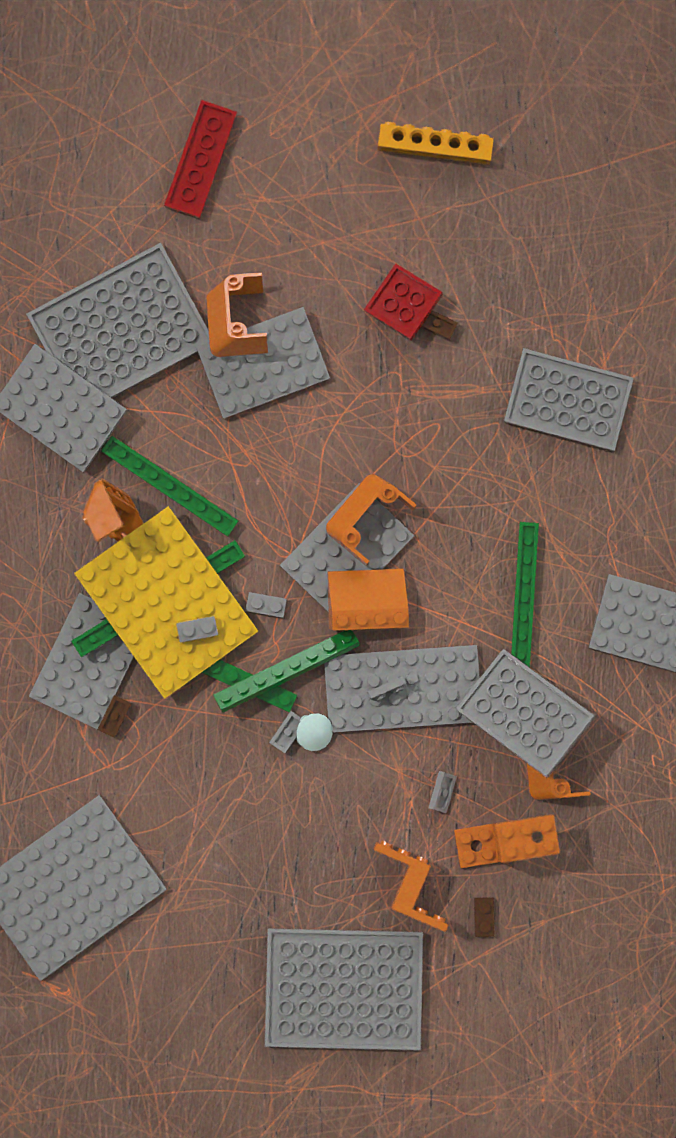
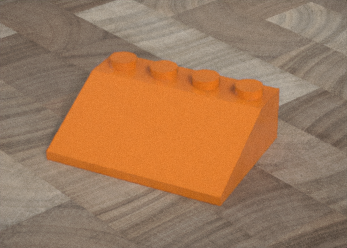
[327,569,409,631]

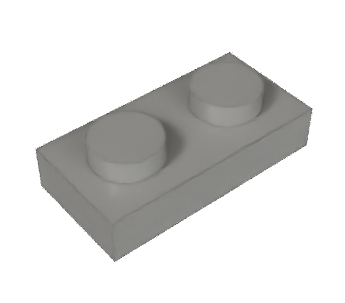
[246,592,287,618]
[176,616,218,643]
[367,676,406,701]
[269,711,301,753]
[428,771,457,813]

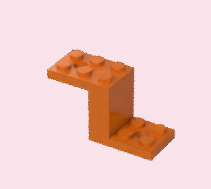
[454,814,560,868]
[373,840,448,932]

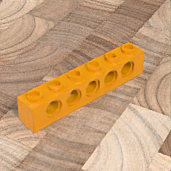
[378,122,494,165]

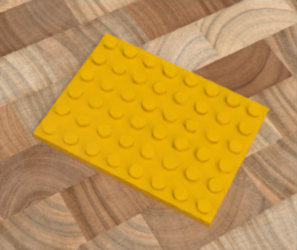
[74,506,258,699]

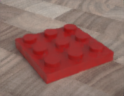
[364,263,443,341]

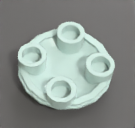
[297,713,333,751]

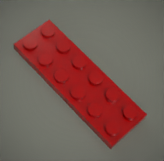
[164,100,237,219]

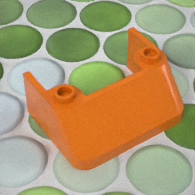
[206,272,268,357]
[326,474,416,566]
[82,479,144,542]
[526,763,590,800]

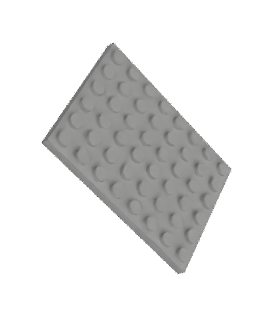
[27,243,209,398]
[0,795,167,981]
[265,928,423,1050]

